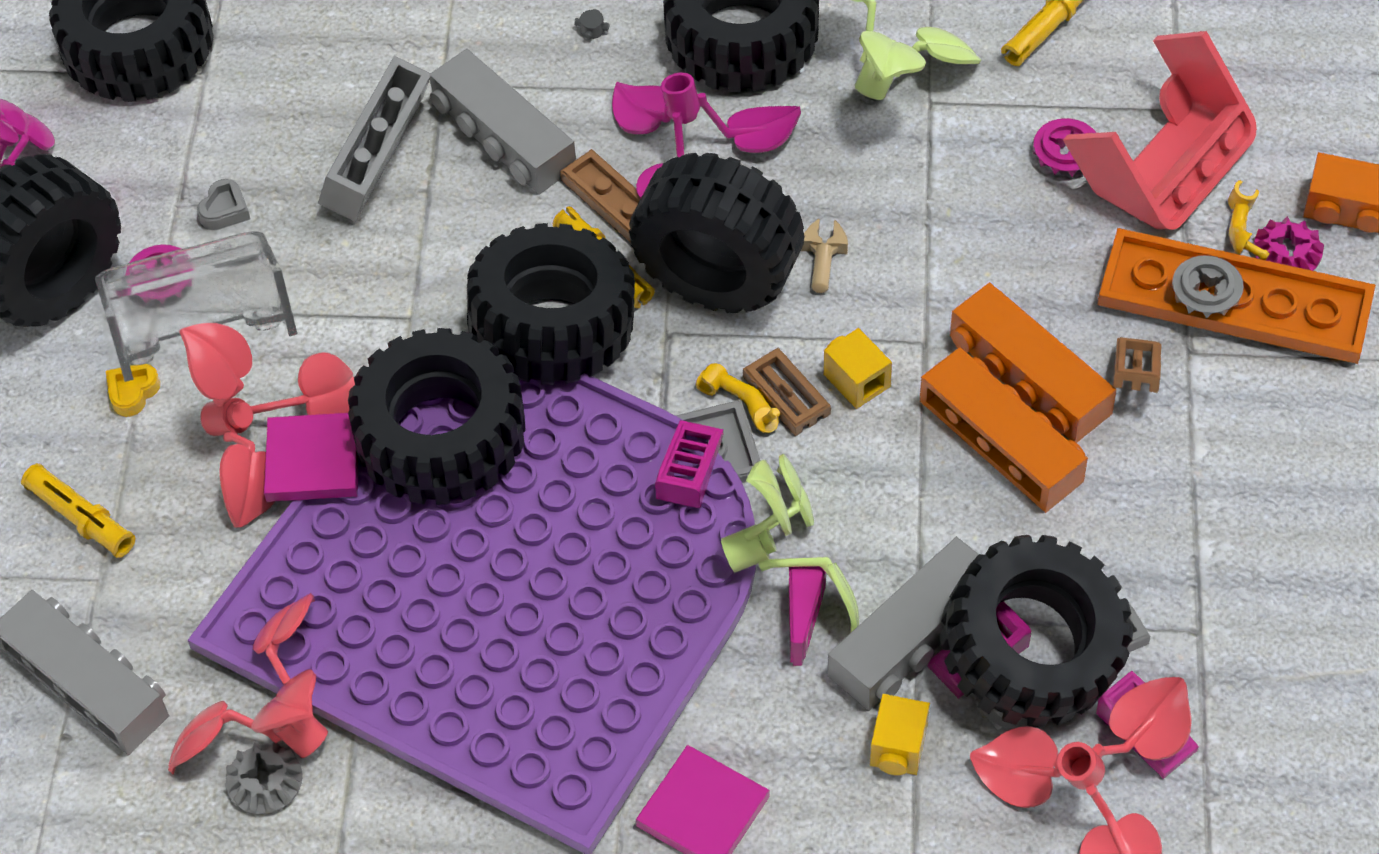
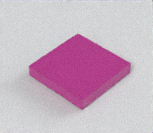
[264,413,358,502]
[636,744,770,854]

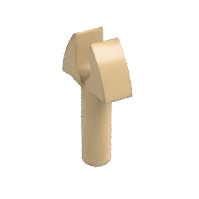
[801,219,848,293]

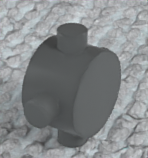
[574,9,610,40]

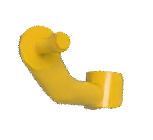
[1228,180,1270,260]
[696,363,780,433]

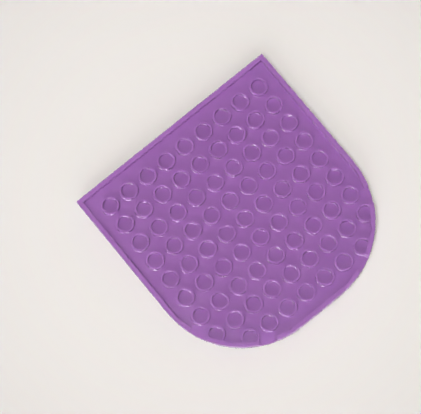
[188,373,756,854]

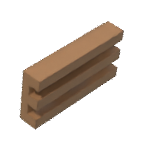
[1113,337,1161,393]
[743,347,831,436]

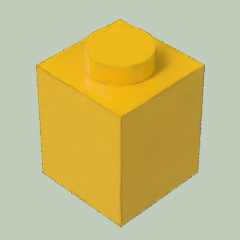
[823,328,892,409]
[870,694,930,775]

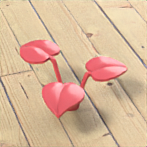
[179,323,355,528]
[168,593,328,775]
[970,677,1192,854]

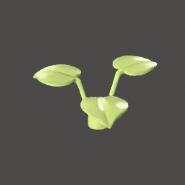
[851,0,981,100]
[721,454,859,632]

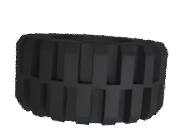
[49,0,214,102]
[663,0,819,93]
[629,153,805,313]
[0,154,121,327]
[467,223,635,385]
[348,328,526,505]
[940,535,1133,727]

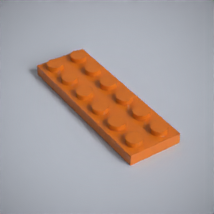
[1097,228,1376,364]

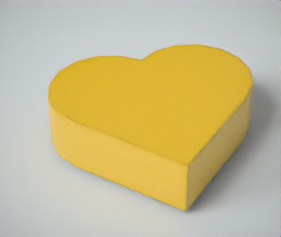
[105,363,160,417]

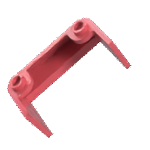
[1063,31,1257,230]

